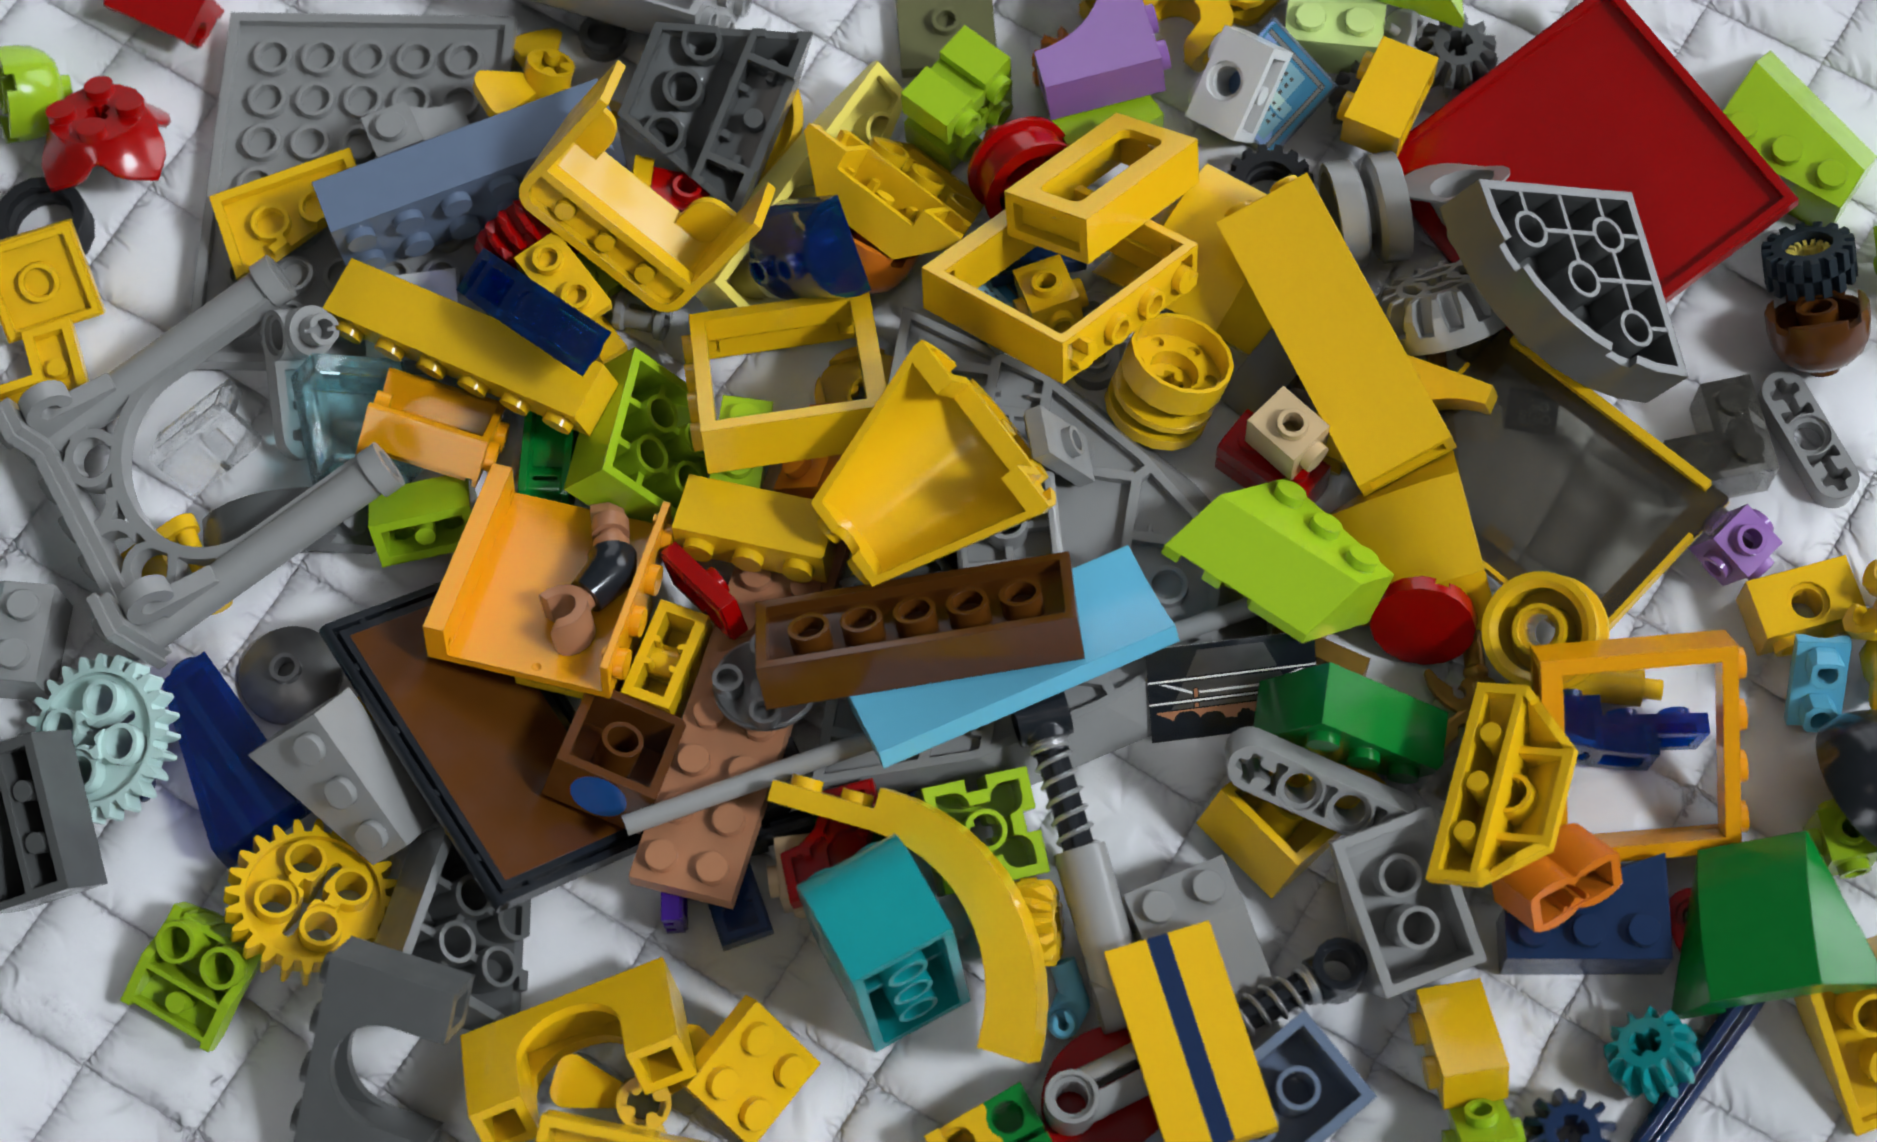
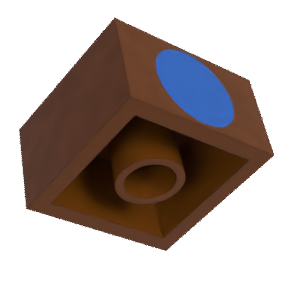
[541,690,686,835]

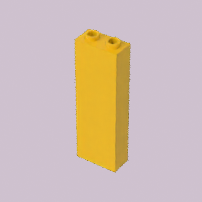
[1216,172,1457,497]

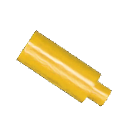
[1563,669,1664,707]

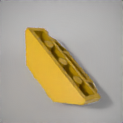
[1425,682,1578,888]

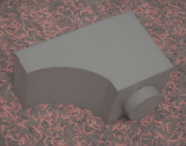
[360,100,470,158]

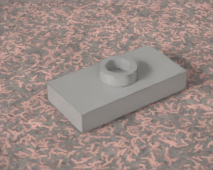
[1023,405,1095,487]

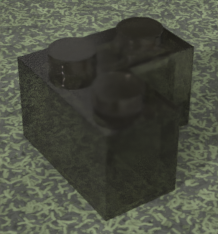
[1659,374,1780,511]

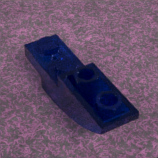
[456,247,611,376]
[1563,689,1710,771]

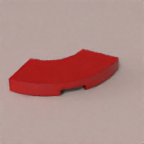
[780,778,878,910]

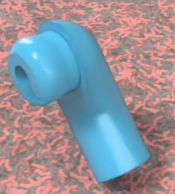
[1047,957,1090,1039]

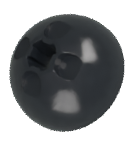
[1816,710,1877,847]

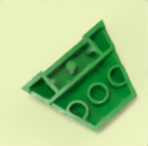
[1671,831,1877,1019]

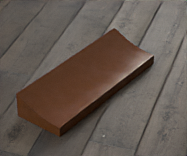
[755,551,1085,710]

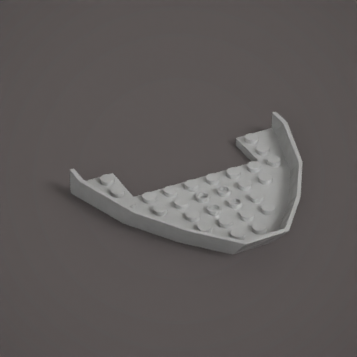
[812,306,1268,796]

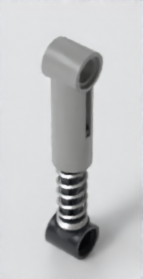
[1010,691,1134,1035]
[1043,937,1368,1136]

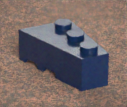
[1496,852,1673,975]

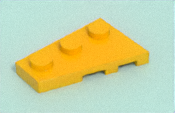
[209,147,357,281]

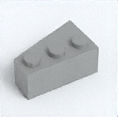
[248,687,437,865]

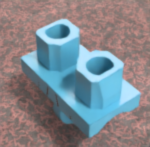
[1784,634,1852,732]

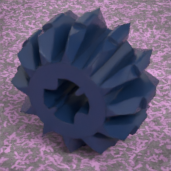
[1522,1088,1617,1142]

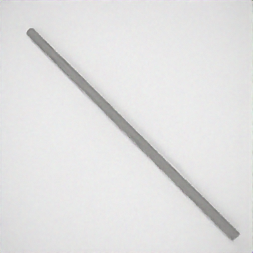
[622,597,1257,836]

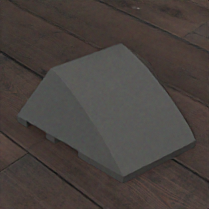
[618,22,813,213]

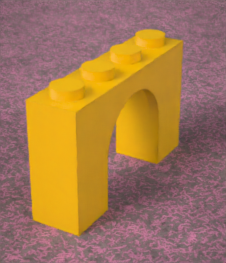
[460,956,697,1142]

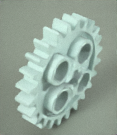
[26,653,181,825]

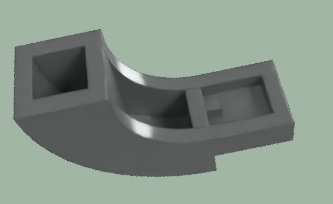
[202,487,376,554]

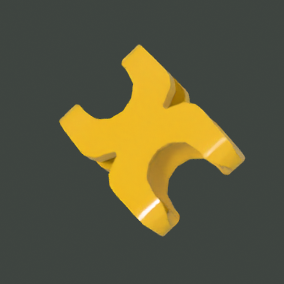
[1143,0,1281,72]

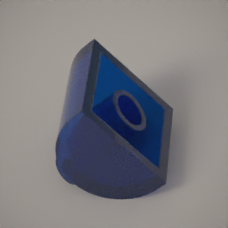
[749,195,871,300]

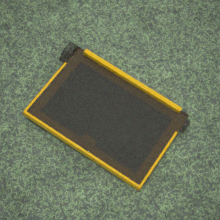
[1438,327,1730,630]

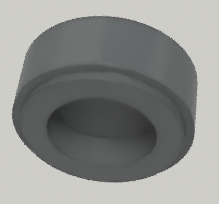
[579,17,628,62]

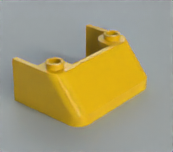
[519,60,776,312]

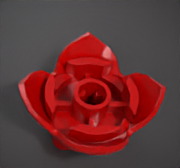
[42,76,171,193]

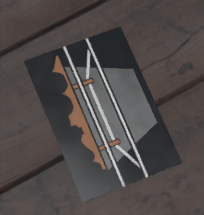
[1145,633,1316,743]

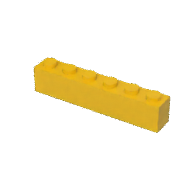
[323,258,619,436]

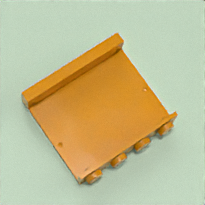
[423,463,675,699]

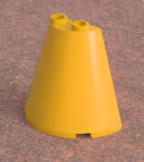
[810,340,1056,587]

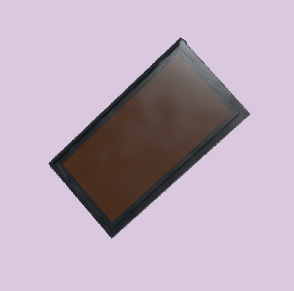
[319,581,643,913]

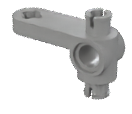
[259,305,340,460]

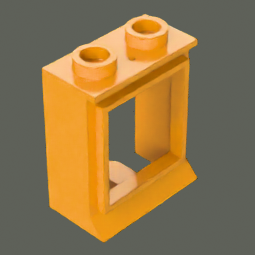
[355,367,510,488]

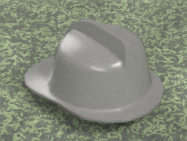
[1404,163,1510,226]

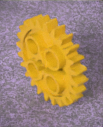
[223,818,397,986]

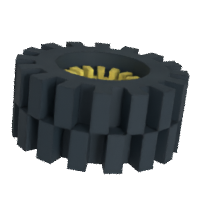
[1761,221,1858,301]

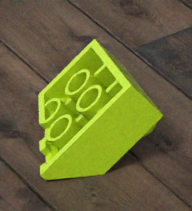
[1161,478,1394,643]

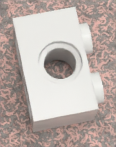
[1184,25,1293,143]

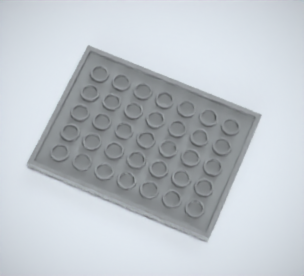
[190,12,518,374]

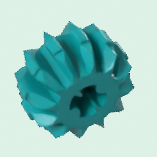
[1603,1005,1702,1104]

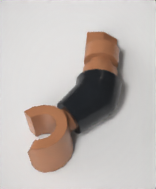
[539,502,637,656]

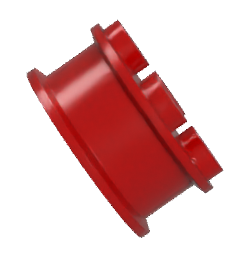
[967,116,1069,219]

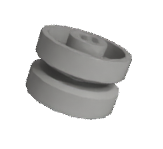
[1318,150,1414,269]

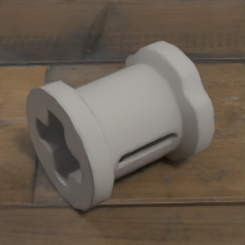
[612,286,673,341]

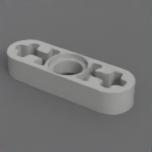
[1757,371,1860,508]

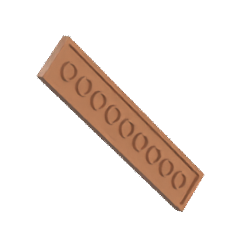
[628,463,850,909]

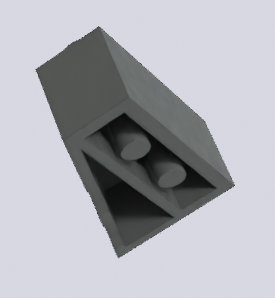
[0,730,108,914]

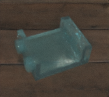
[290,353,424,485]

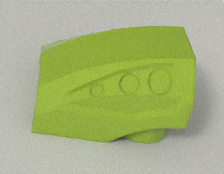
[120,901,262,1052]

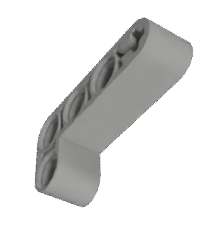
[1225,726,1418,836]

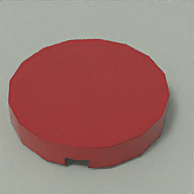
[1370,576,1477,665]

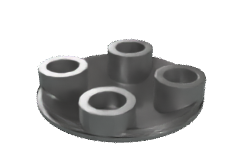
[712,635,814,731]

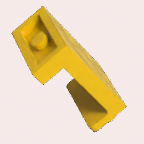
[514,231,628,364]

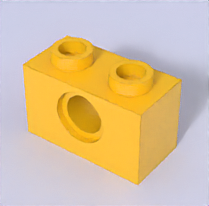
[1736,555,1867,657]

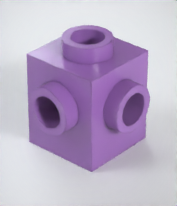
[1688,504,1783,586]

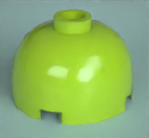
[0,45,73,143]

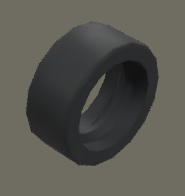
[0,177,95,255]

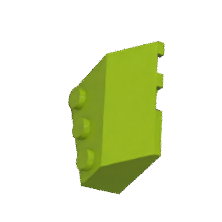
[1723,50,1877,227]
[564,347,708,524]

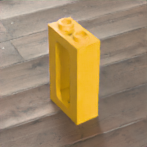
[1004,113,1199,264]

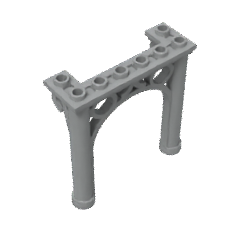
[0,255,405,670]

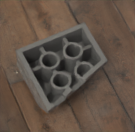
[374,826,531,1031]

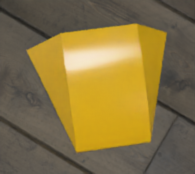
[804,123,984,260]
[1092,163,1272,356]
[1329,450,1492,630]

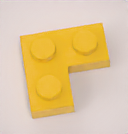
[0,317,90,404]

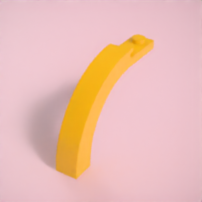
[767,773,1048,1064]

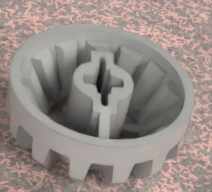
[1379,260,1506,356]

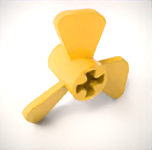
[472,28,621,119]
[550,1024,711,1133]

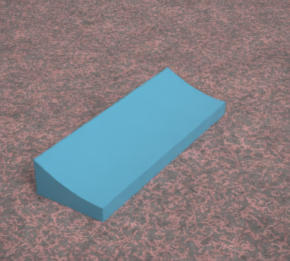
[846,545,1179,768]

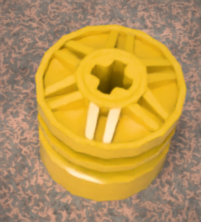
[1104,313,1234,451]

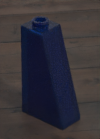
[162,651,312,870]

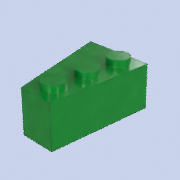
[1253,662,1449,784]

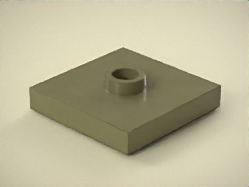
[896,0,996,78]

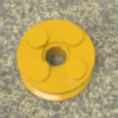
[1481,571,1610,690]

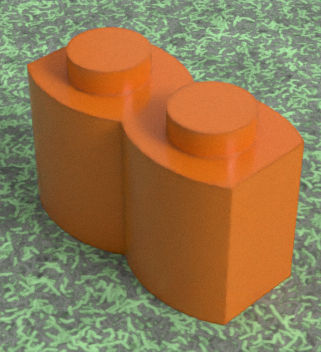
[1492,823,1623,932]

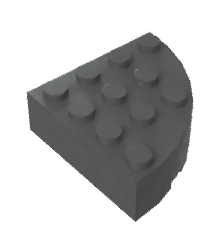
[1439,179,1689,403]

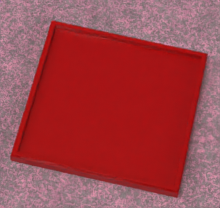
[1397,0,1799,337]

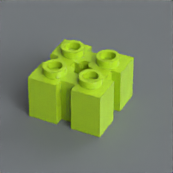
[901,25,1013,172]
[914,766,1050,897]

